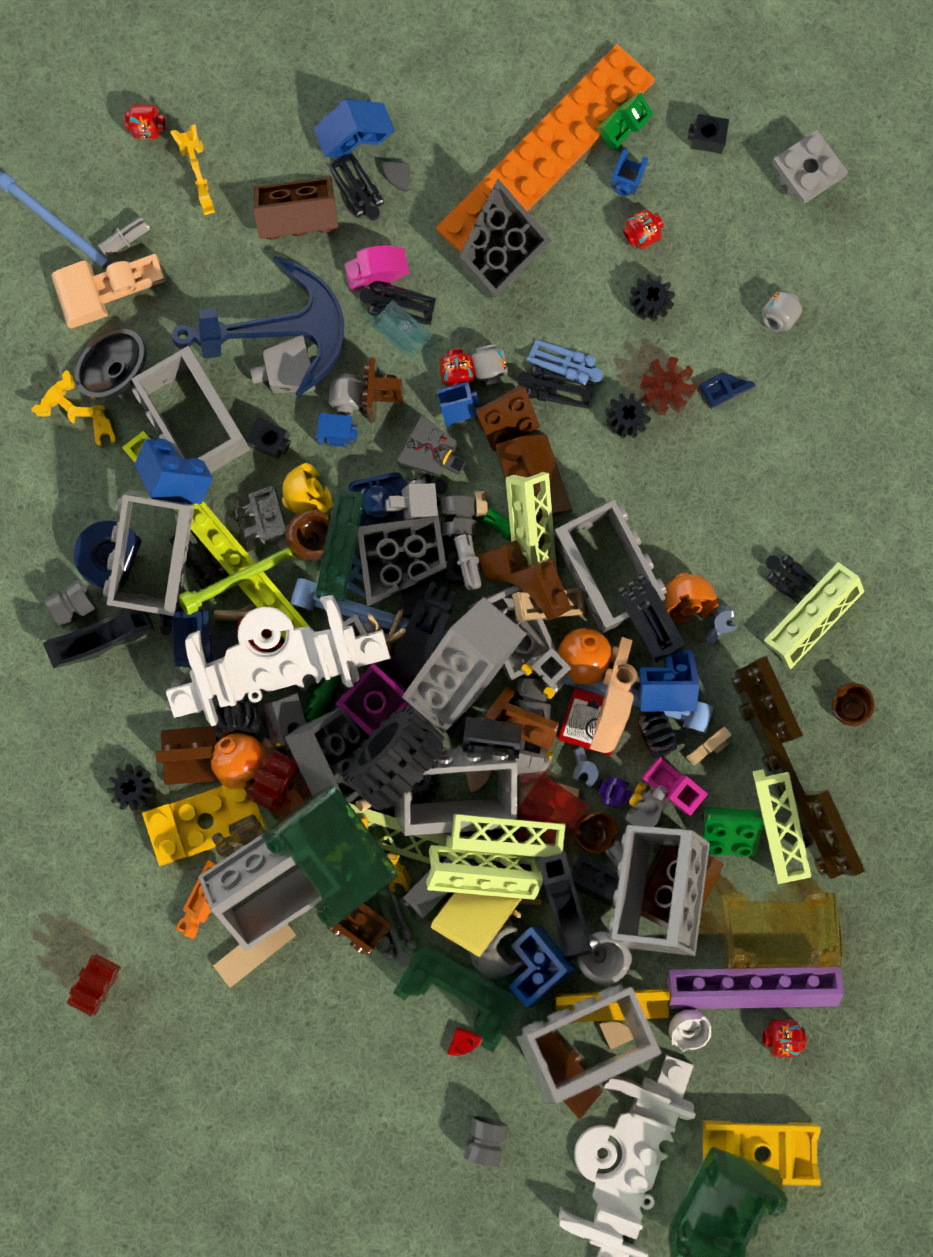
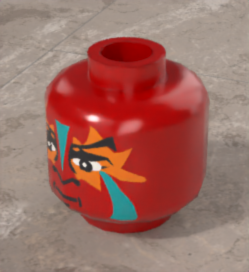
[125,104,166,140]
[623,209,664,250]
[439,349,475,387]
[762,1020,806,1057]

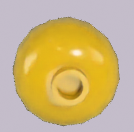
[282,462,333,515]

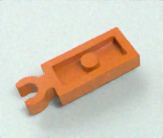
[176,860,216,939]

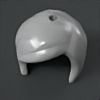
[470,923,525,979]
[577,932,632,986]

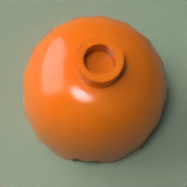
[663,572,718,623]
[557,628,612,685]
[210,732,268,789]

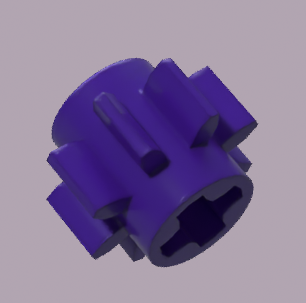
[597,776,633,809]

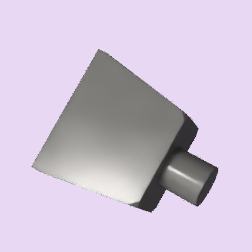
[250,335,316,393]

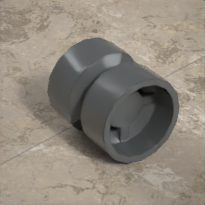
[440,496,476,539]
[44,579,97,629]
[515,679,551,719]
[463,1116,508,1167]

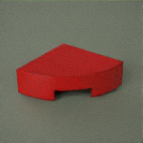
[447,1027,483,1056]

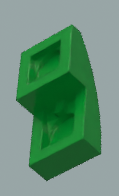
[597,93,654,150]

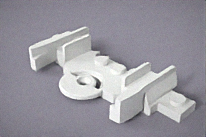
[166,595,390,726]
[558,1054,696,1257]

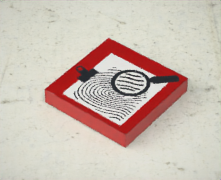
[558,687,612,756]

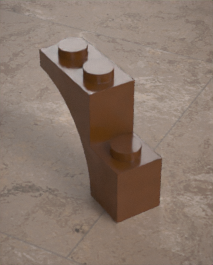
[477,540,572,621]

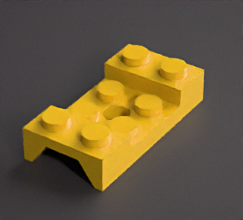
[142,779,267,866]
[702,1120,821,1186]

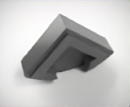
[383,162,410,192]

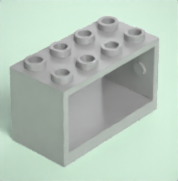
[131,346,251,473]
[103,489,195,616]
[554,500,667,634]
[402,597,527,733]
[395,744,517,836]
[198,814,341,951]
[609,825,710,956]
[516,985,662,1104]

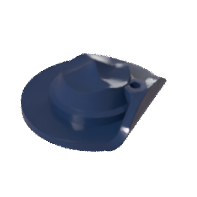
[346,472,408,527]
[73,520,142,588]

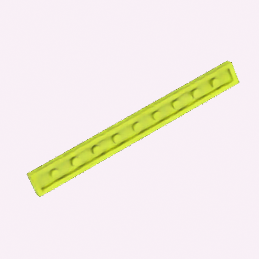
[122,431,311,640]

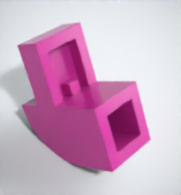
[345,245,410,290]
[641,757,708,816]

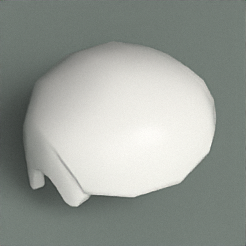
[668,1009,711,1052]

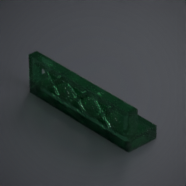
[315,490,365,602]

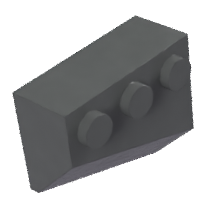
[458,179,552,298]
[357,516,446,607]
[285,708,364,812]

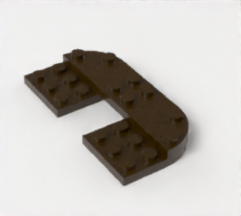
[731,655,866,879]

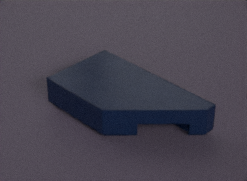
[698,372,756,409]

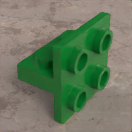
[702,807,764,857]

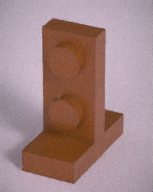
[484,687,559,750]

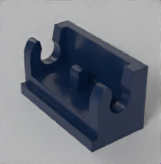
[171,610,211,668]

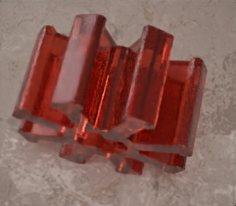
[639,357,696,416]
[247,749,300,812]
[66,954,121,1018]

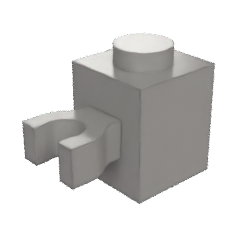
[385,480,438,521]

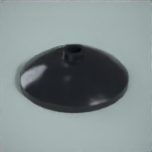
[75,329,147,400]

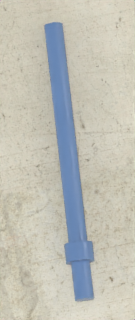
[0,171,110,269]

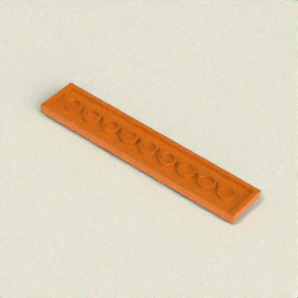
[436,44,655,252]

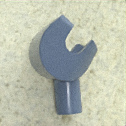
[705,605,737,644]
[572,748,599,788]

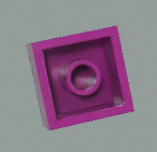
[336,662,410,736]

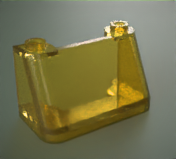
[721,890,845,969]

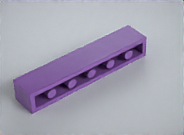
[667,967,844,1009]

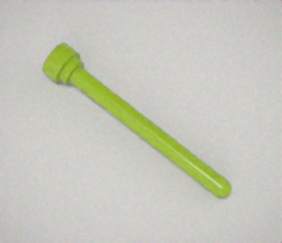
[178,547,294,615]

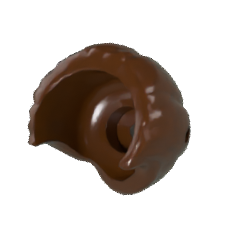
[285,510,334,562]

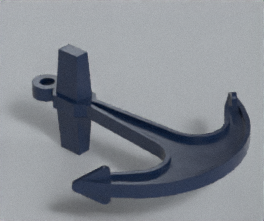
[172,256,344,397]

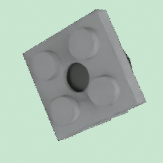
[772,130,848,205]

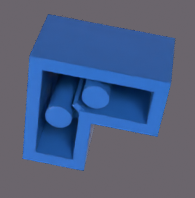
[314,98,395,158]
[134,438,213,504]
[638,651,699,712]
[509,926,577,1008]

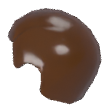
[832,682,875,727]
[573,811,619,854]

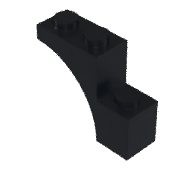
[43,608,154,669]
[538,852,593,960]

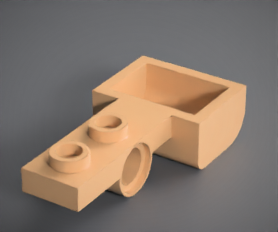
[51,254,166,329]
[590,637,638,753]

